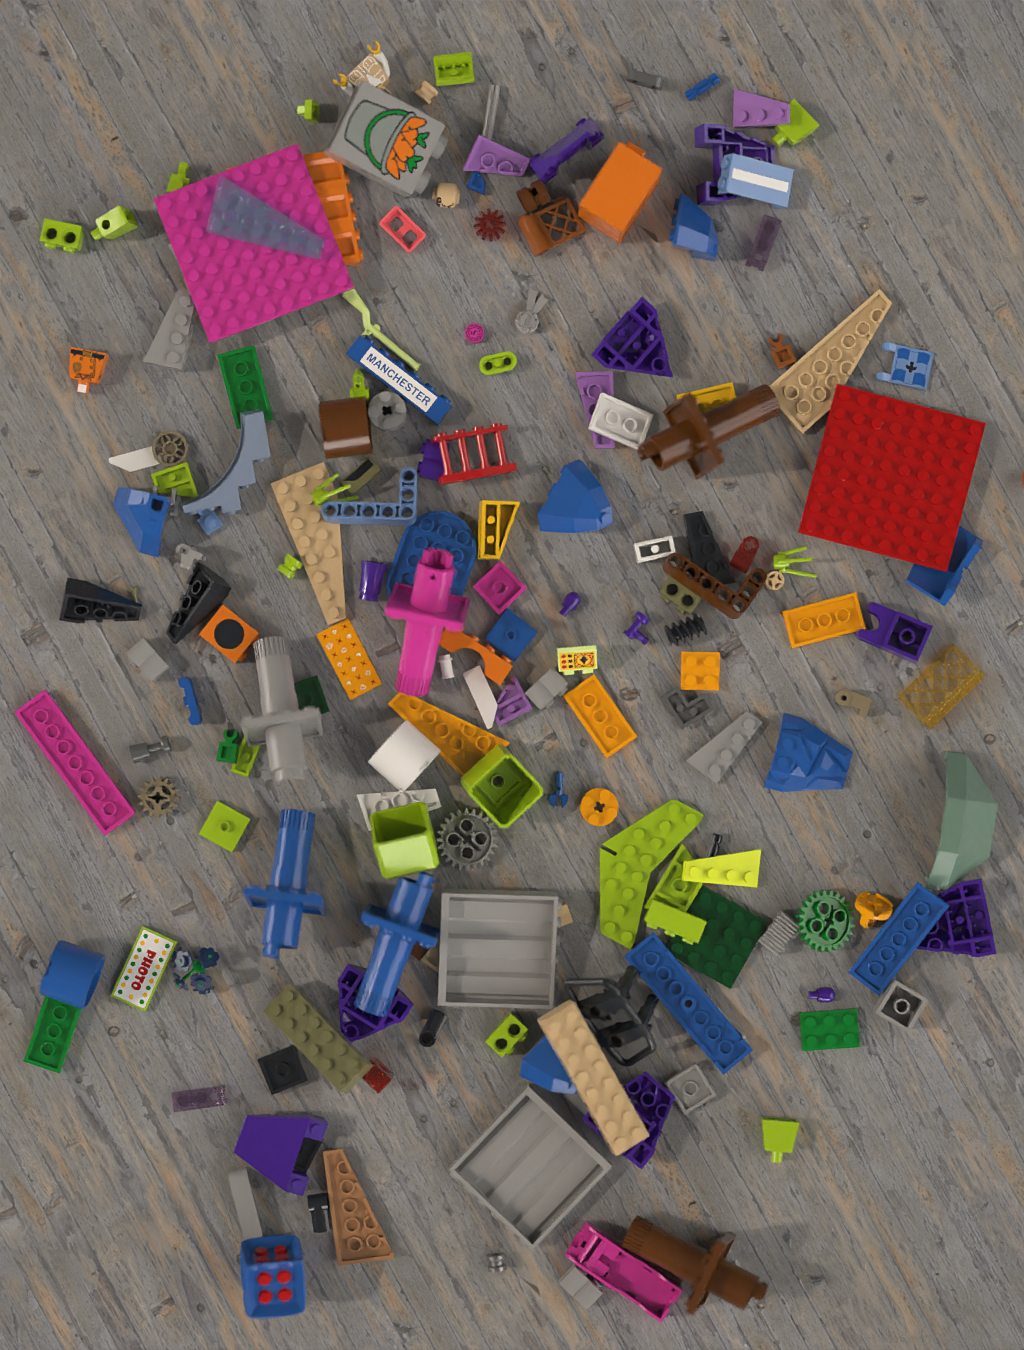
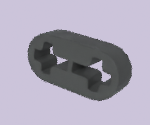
[626,70,664,90]

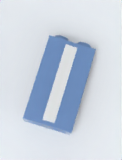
[717,153,794,209]

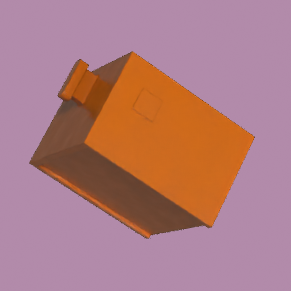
[578,141,662,244]

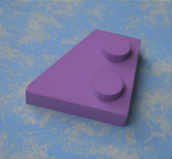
[494,676,533,727]

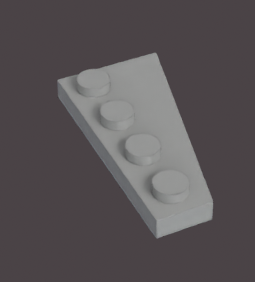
[685,711,762,784]

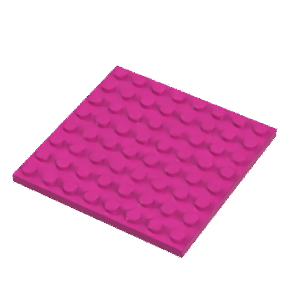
[153,143,354,344]

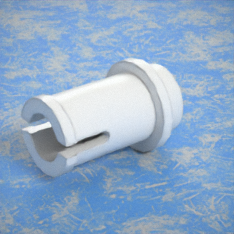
[437,654,454,679]

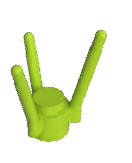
[311,473,359,507]
[773,546,817,578]

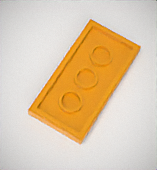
[782,592,866,649]
[563,674,638,758]

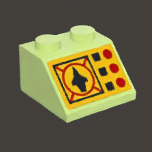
[557,645,597,675]

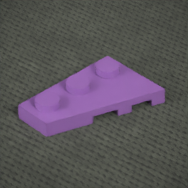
[733,89,790,129]
[462,134,531,176]

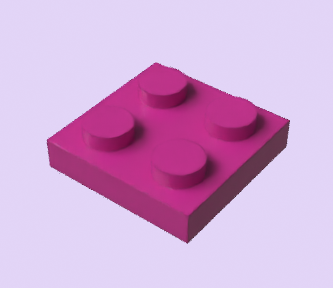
[473,560,527,615]

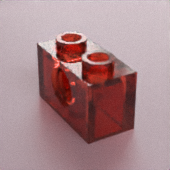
[362,1059,394,1094]

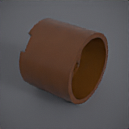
[319,396,373,459]

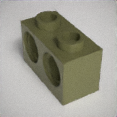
[659,577,702,615]

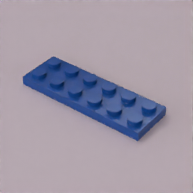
[848,881,949,996]

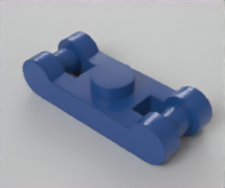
[178,677,203,725]

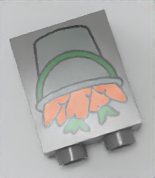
[323,80,448,197]

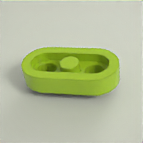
[479,351,517,376]

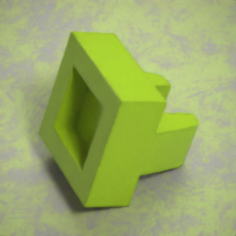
[297,99,320,123]

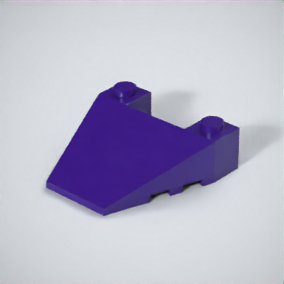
[529,117,604,185]
[694,123,775,206]
[233,1112,328,1196]

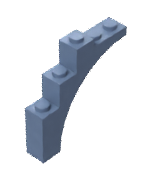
[179,409,271,515]

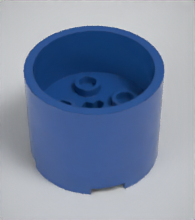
[39,940,105,1010]

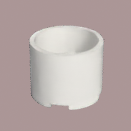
[368,720,441,793]

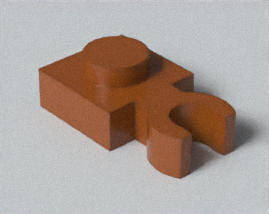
[768,333,796,370]

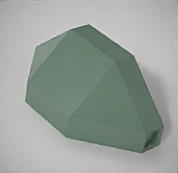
[924,751,998,891]

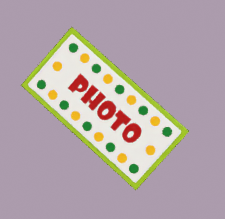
[111,926,178,1012]

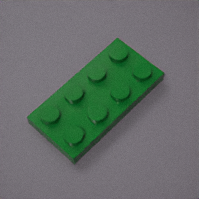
[217,345,274,430]
[24,996,82,1074]

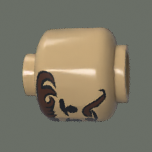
[432,182,460,208]

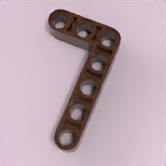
[662,552,767,619]

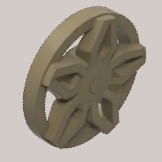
[152,431,188,467]

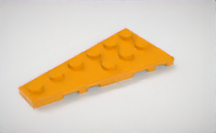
[388,692,510,776]

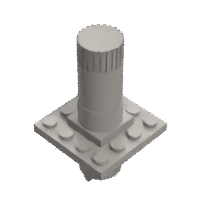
[241,636,324,784]

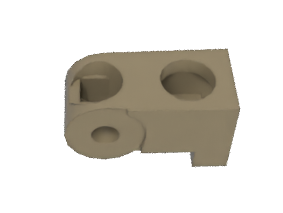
[834,690,872,717]

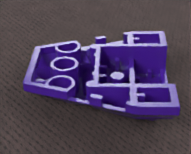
[916,878,996,957]
[582,1072,675,1169]

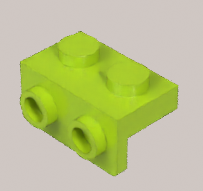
[433,52,475,86]

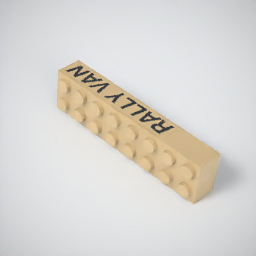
[537,999,650,1156]

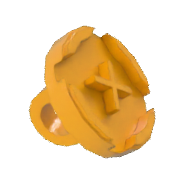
[854,891,893,929]

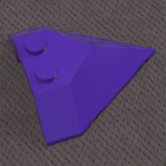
[591,297,673,378]
[338,963,414,1042]

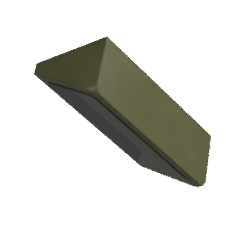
[341,456,381,496]

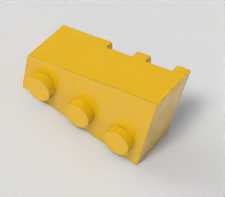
[477,500,520,560]

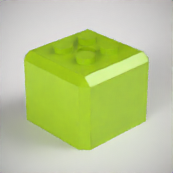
[461,745,543,828]
[370,801,439,879]

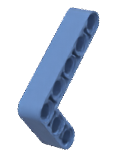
[321,467,418,526]

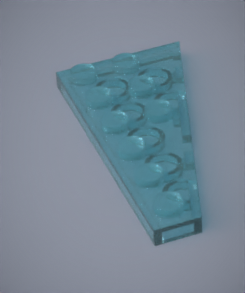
[206,175,324,260]

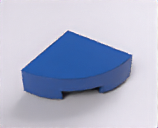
[466,171,486,195]

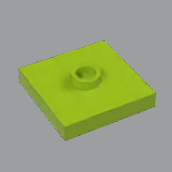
[199,800,251,852]

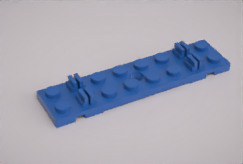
[624,932,752,1075]

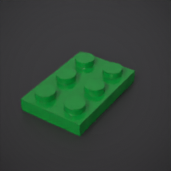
[799,1008,860,1051]

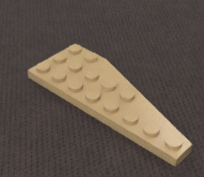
[769,289,892,434]
[271,462,346,625]

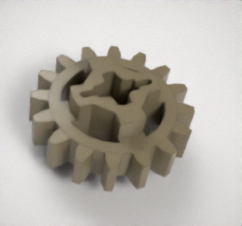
[138,776,180,818]

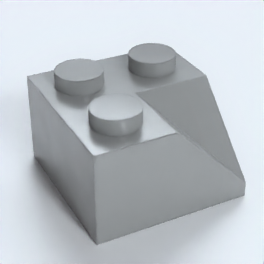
[873,980,928,1033]

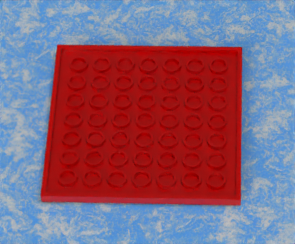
[797,384,986,572]

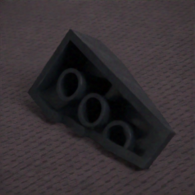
[166,562,231,644]
[59,578,142,624]

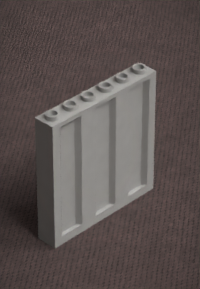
[438,888,562,1009]
[449,1084,612,1250]

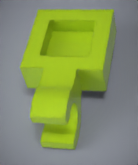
[166,162,191,193]

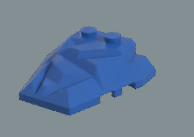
[764,713,853,792]

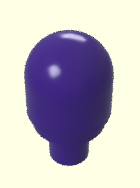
[559,592,581,617]
[808,987,836,1003]

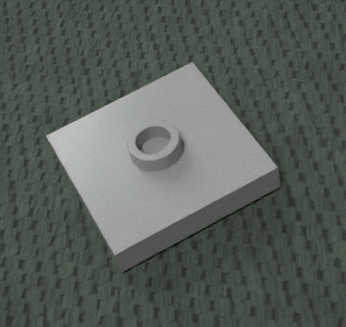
[664,1061,717,1115]

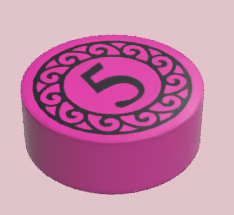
[465,323,484,344]

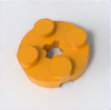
[580,788,619,826]

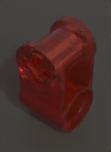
[729,536,759,574]

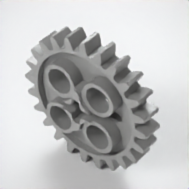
[436,808,498,870]

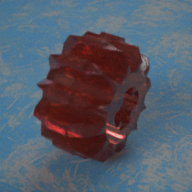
[474,209,506,242]

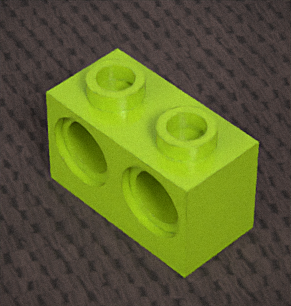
[39,218,85,254]
[485,1011,528,1057]

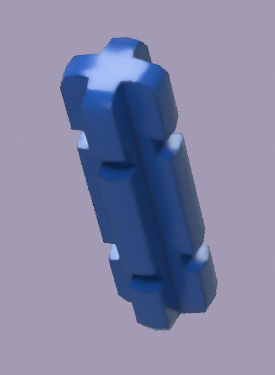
[685,73,720,101]

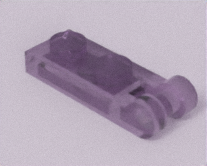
[745,214,782,272]
[171,1085,228,1112]

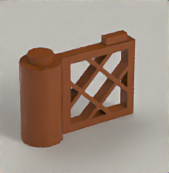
[517,196,586,257]

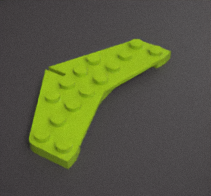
[599,799,703,949]

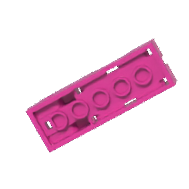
[565,1221,683,1322]

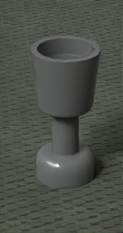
[129,735,172,763]

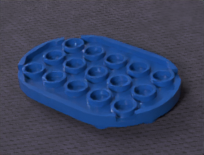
[387,511,477,598]

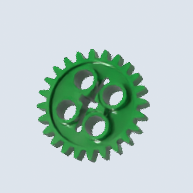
[795,890,855,952]

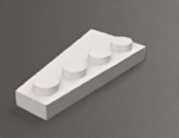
[357,788,442,831]

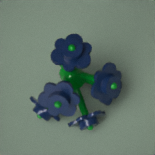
[171,947,220,995]

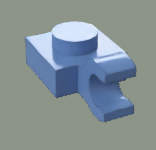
[197,509,224,536]

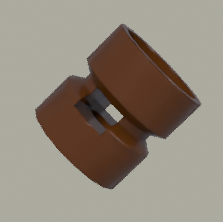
[516,179,551,213]

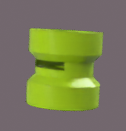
[277,553,303,580]

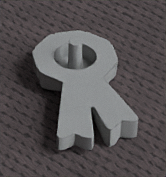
[515,288,548,334]

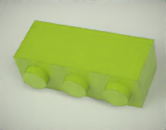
[644,898,707,945]

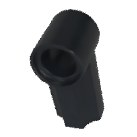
[419,1008,448,1047]
[307,1193,330,1233]

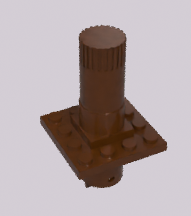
[637,384,780,480]
[622,1215,769,1316]

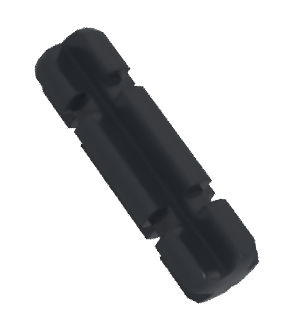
[706,833,723,857]

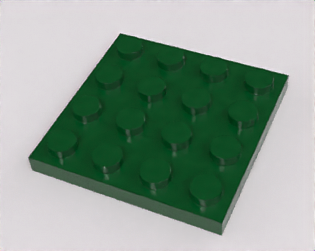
[666,885,768,989]

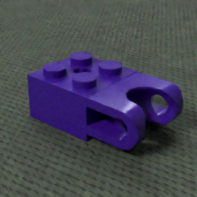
[855,602,933,664]

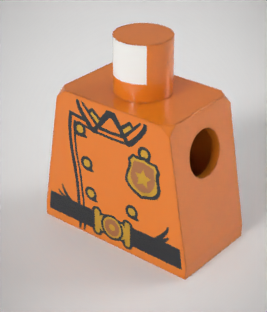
[69,347,109,394]

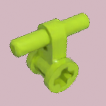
[350,368,370,404]

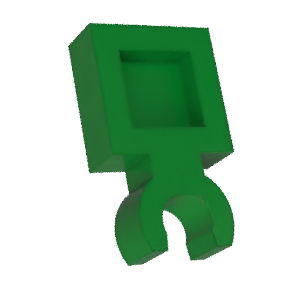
[216,729,240,764]

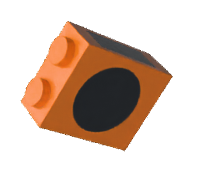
[199,605,261,663]

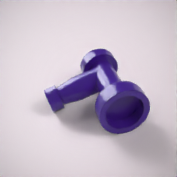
[623,611,650,645]

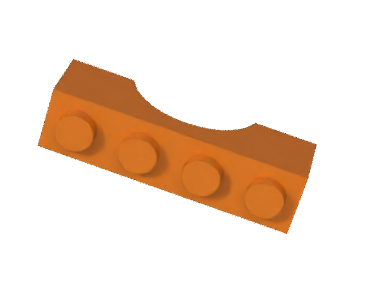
[439,628,513,685]

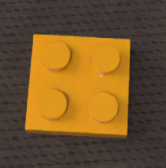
[680,651,720,691]

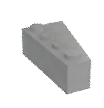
[143,290,197,372]

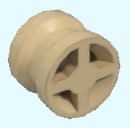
[414,81,439,105]
[764,571,784,591]

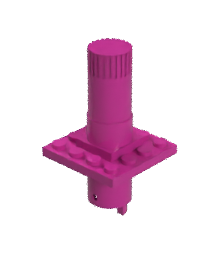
[385,548,471,697]

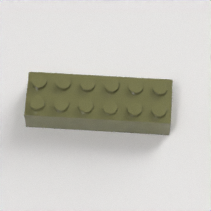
[263,983,373,1094]

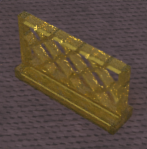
[897,644,986,731]

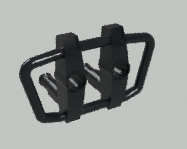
[564,965,659,1067]

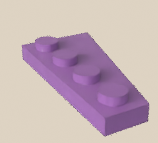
[575,371,615,449]

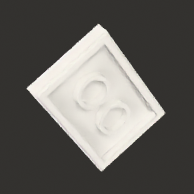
[588,393,654,450]

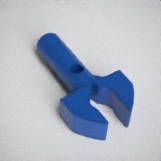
[549,771,568,808]

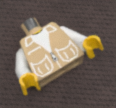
[333,40,392,97]

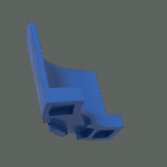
[906,526,983,606]

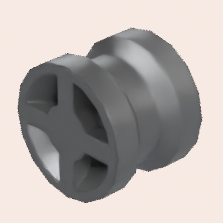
[486,1252,507,1272]

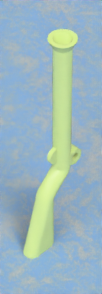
[342,289,421,372]

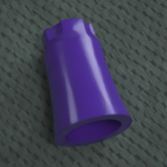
[359,560,387,602]

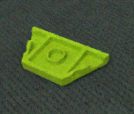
[644,843,703,912]

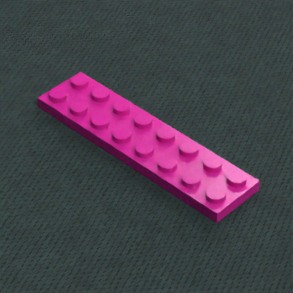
[14,690,136,836]

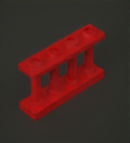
[431,423,517,486]

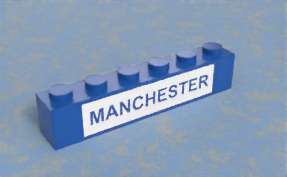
[346,335,452,425]

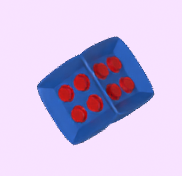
[240,1235,306,1319]

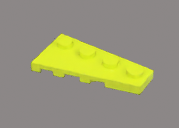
[682,849,761,887]

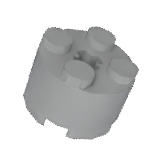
[368,391,407,432]

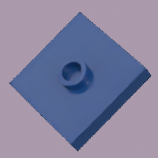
[484,609,538,662]

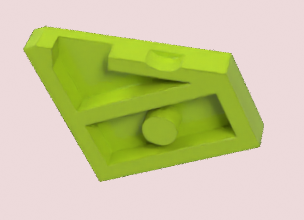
[151,462,199,498]

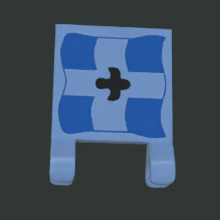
[875,342,934,390]

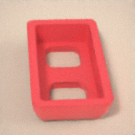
[379,206,426,252]

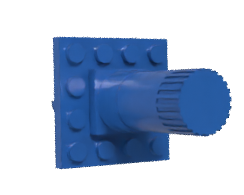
[243,809,327,959]
[354,871,440,1017]

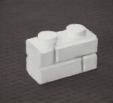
[633,536,675,563]

